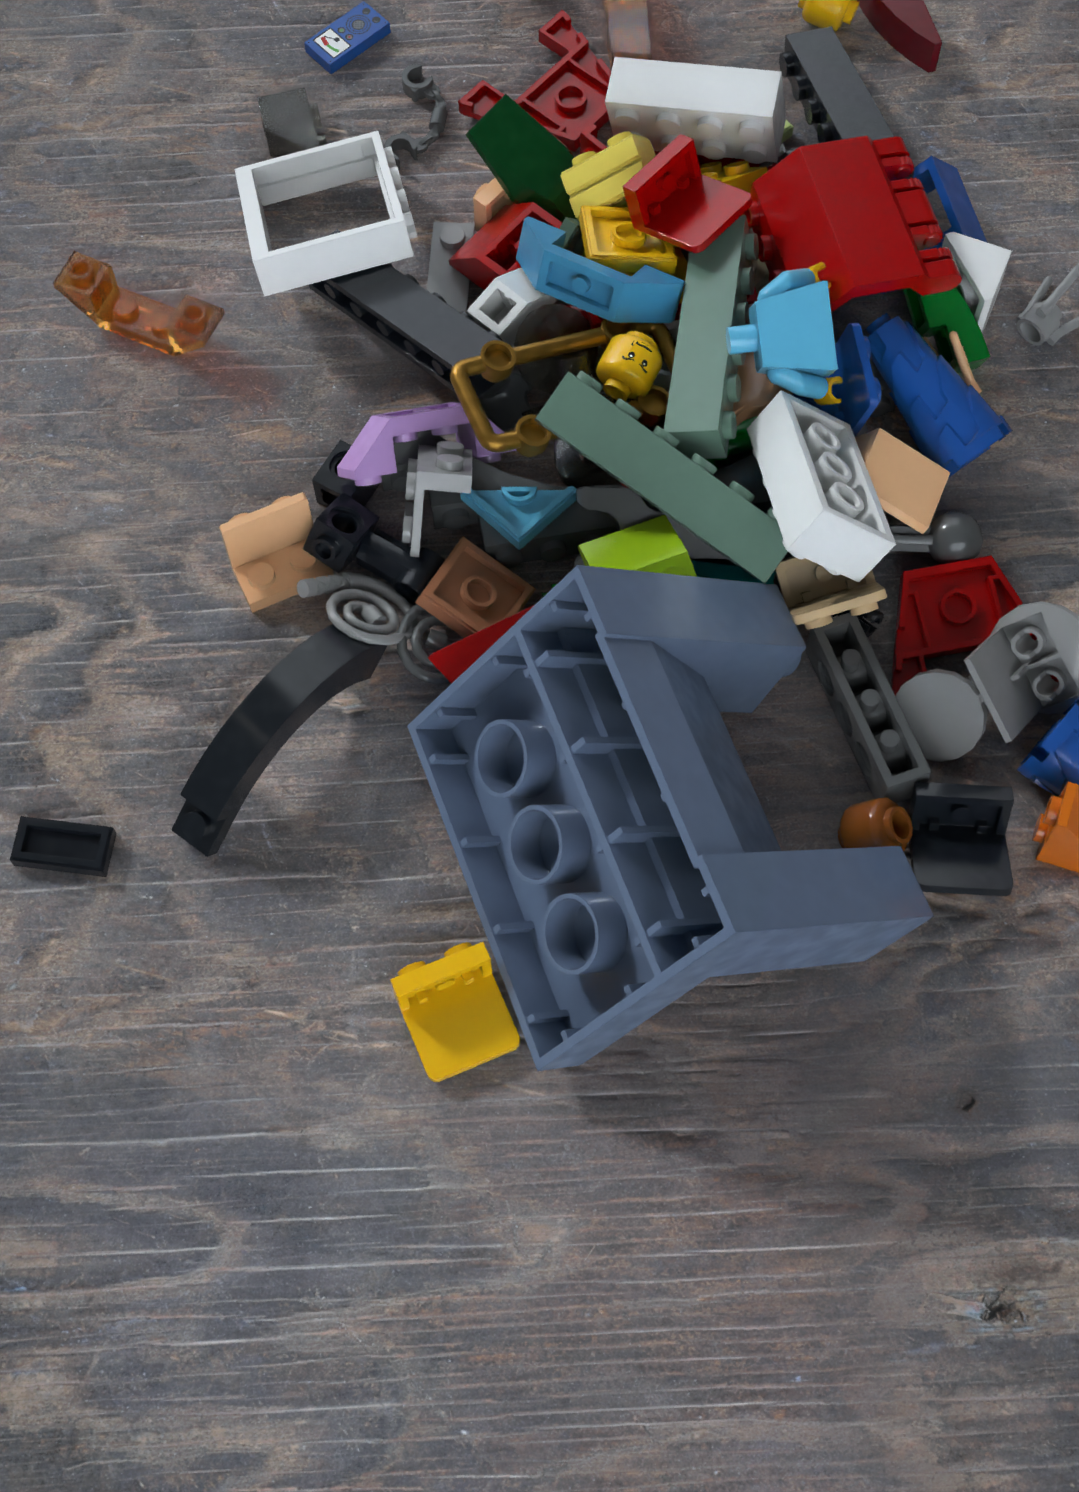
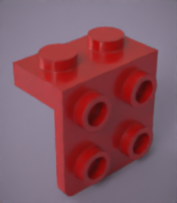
[622,134,752,253]

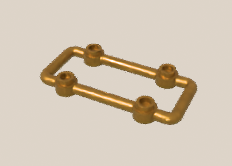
[450,319,676,457]

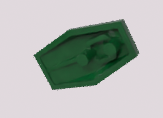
[466,94,577,223]

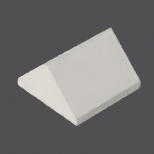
[942,232,1012,334]

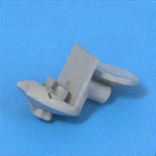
[895,601,1079,762]

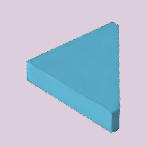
[460,486,577,550]

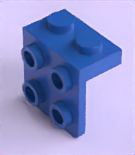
[792,323,882,437]

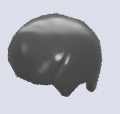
[478,365,532,432]

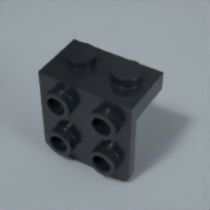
[908,782,1014,896]

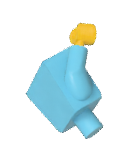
[726,262,843,406]

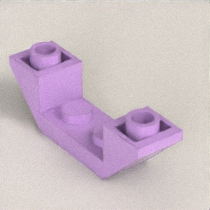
[337,402,517,486]

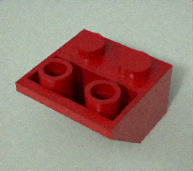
[449,202,562,290]

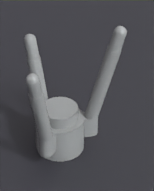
[1016,263,1079,346]

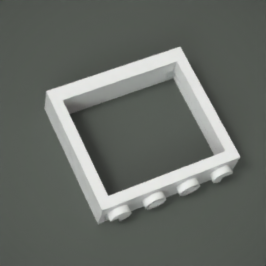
[234,131,418,296]

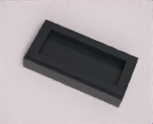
[10,816,117,877]

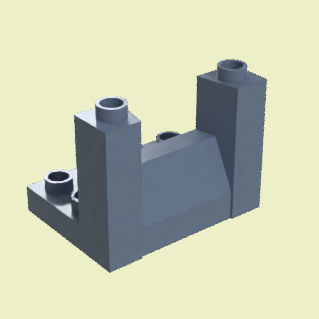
[407,565,934,1071]

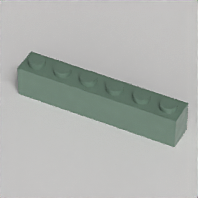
[664,215,759,459]
[534,370,788,583]

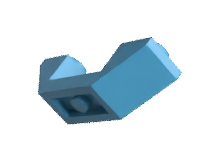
[516,216,685,323]

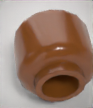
[838,798,913,852]

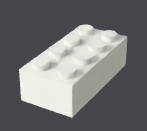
[605,57,786,164]
[747,390,896,582]

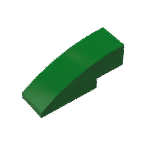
[903,250,991,373]

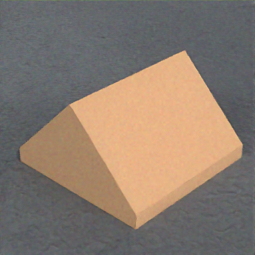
[855,428,950,534]

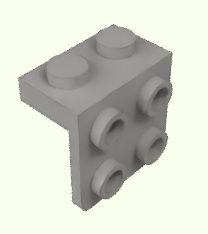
[402,441,472,557]

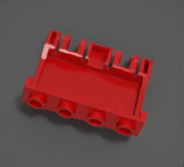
[743,135,962,313]

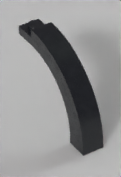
[171,618,388,857]

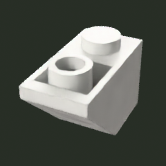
[467,268,558,348]

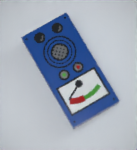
[304,1,391,74]

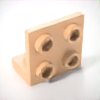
[219,492,334,613]

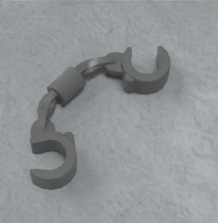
[384,64,448,170]

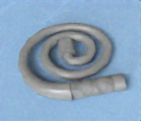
[297,572,418,645]

